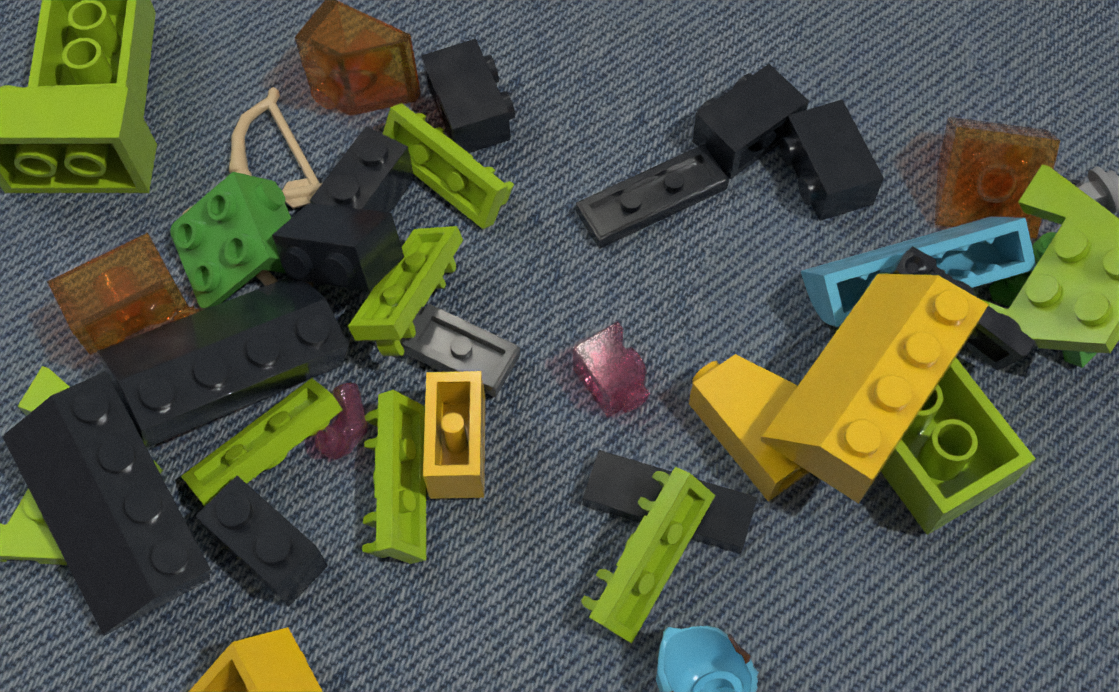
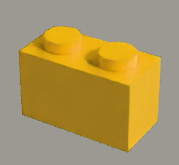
[423,371,485,499]

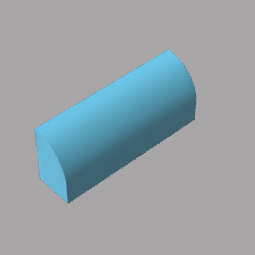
[801,217,1036,327]

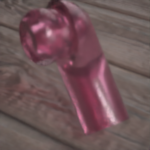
[315,383,368,459]

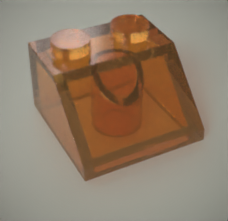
[294,0,421,116]
[935,117,1061,239]
[47,233,188,355]

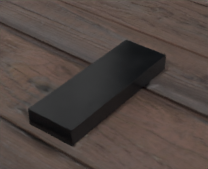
[576,144,729,249]
[582,450,757,554]

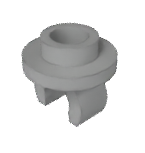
[1078,166,1119,214]

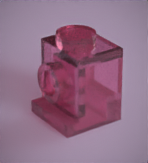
[573,321,650,418]

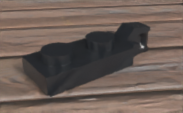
[889,246,1036,370]

